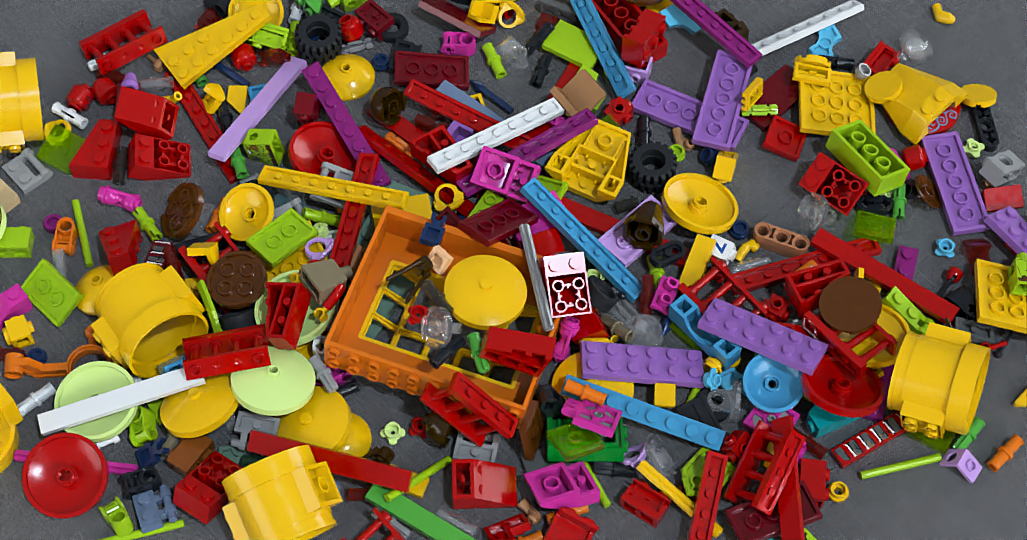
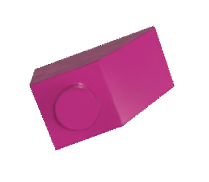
[0,283,33,330]

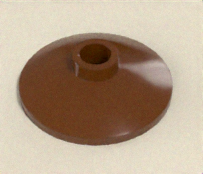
[915,174,942,209]

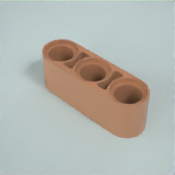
[752,222,810,258]

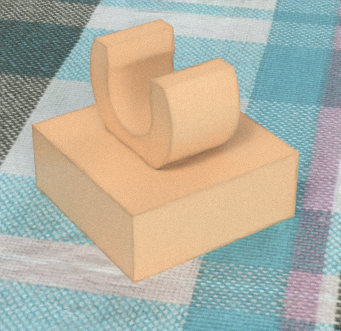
[428,245,454,275]

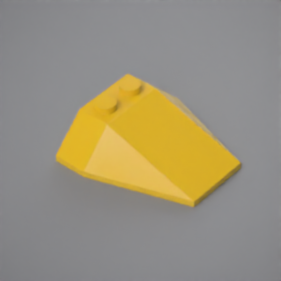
[882,63,968,145]
[545,119,631,203]

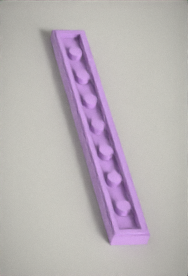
[208,56,307,162]

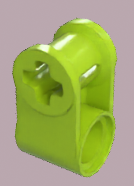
[129,405,158,448]
[98,496,134,537]

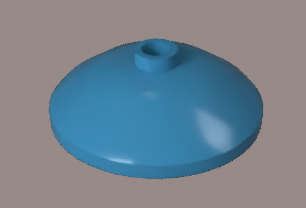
[742,354,804,413]

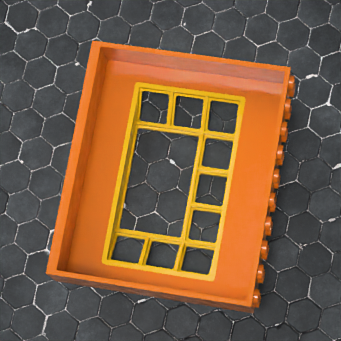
[324,205,563,429]

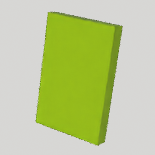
[542,19,599,69]
[246,208,318,268]
[21,258,84,327]

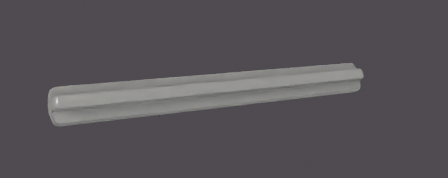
[519,223,554,332]

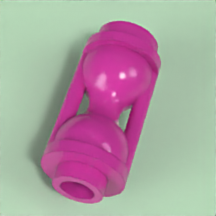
[97,185,143,213]
[552,316,580,362]

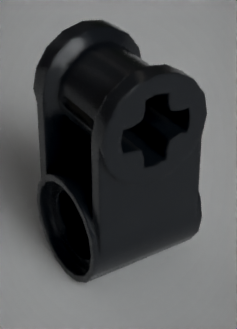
[944,287,977,322]
[535,384,566,420]
[118,466,162,500]

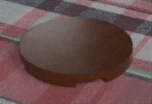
[161,182,204,239]
[206,251,268,309]
[819,276,882,334]

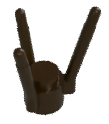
[386,255,433,304]
[360,446,395,497]

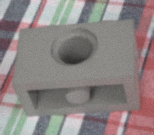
[979,150,1026,187]

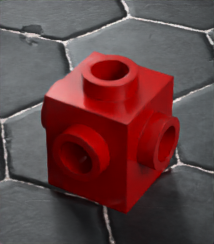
[603,96,634,128]
[761,293,791,323]
[720,430,751,464]

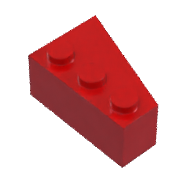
[621,8,667,67]
[69,119,122,181]
[410,125,473,187]
[98,219,143,276]
[785,258,850,319]
[265,282,312,350]
[478,326,557,378]

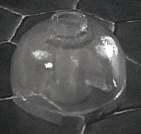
[897,28,934,64]

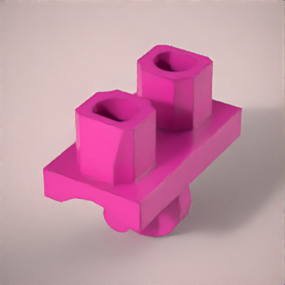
[649,275,680,316]

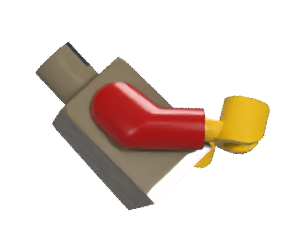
[289,259,353,323]

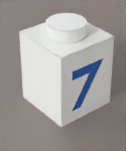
[711,234,737,266]

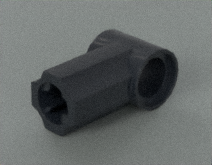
[203,0,231,19]

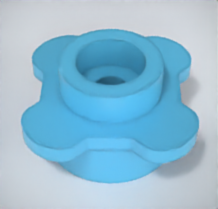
[935,238,956,258]
[703,368,722,393]

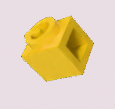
[2,314,35,351]

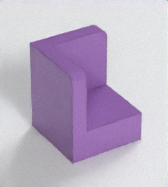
[447,120,474,143]

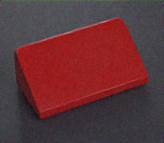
[981,184,1024,213]

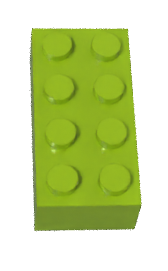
[825,119,910,197]

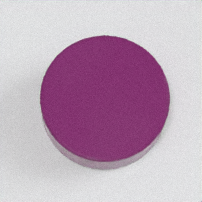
[43,214,62,234]

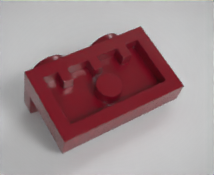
[354,0,395,42]

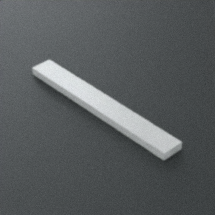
[751,0,864,56]
[427,97,565,174]
[37,367,206,436]

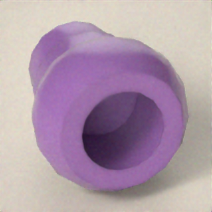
[120,72,139,90]

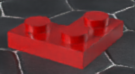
[483,513,531,540]

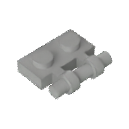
[231,411,281,454]

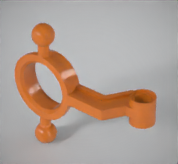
[4,325,114,379]

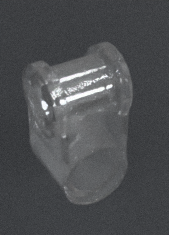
[494,35,528,70]

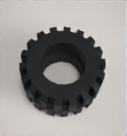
[295,12,342,64]
[628,141,677,194]

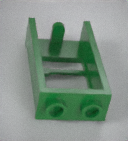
[547,417,628,462]

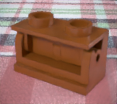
[166,435,216,477]

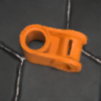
[52,217,78,256]

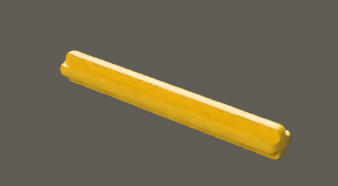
[636,460,723,538]

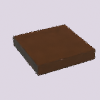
[519,400,545,460]

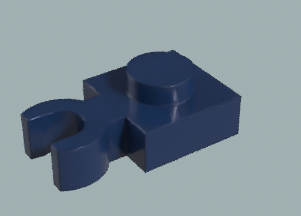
[419,212,447,247]
[135,438,170,469]

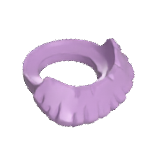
[305,237,335,260]
[621,442,648,468]

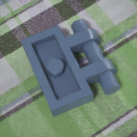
[132,484,177,534]

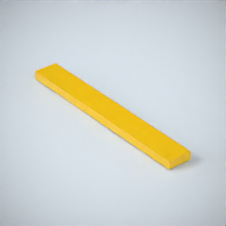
[257,165,410,210]

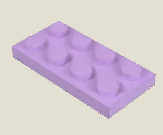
[598,195,678,268]

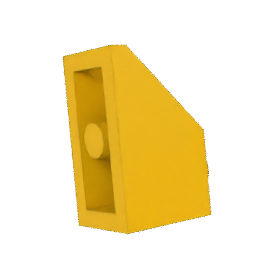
[712,150,739,183]

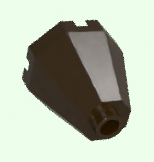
[623,201,664,251]

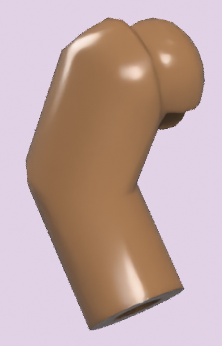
[672,127,695,151]
[517,498,542,525]

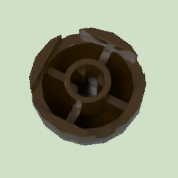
[369,86,406,126]
[422,410,455,448]

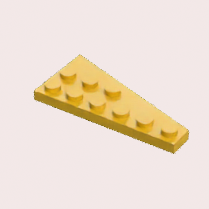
[153,4,272,89]

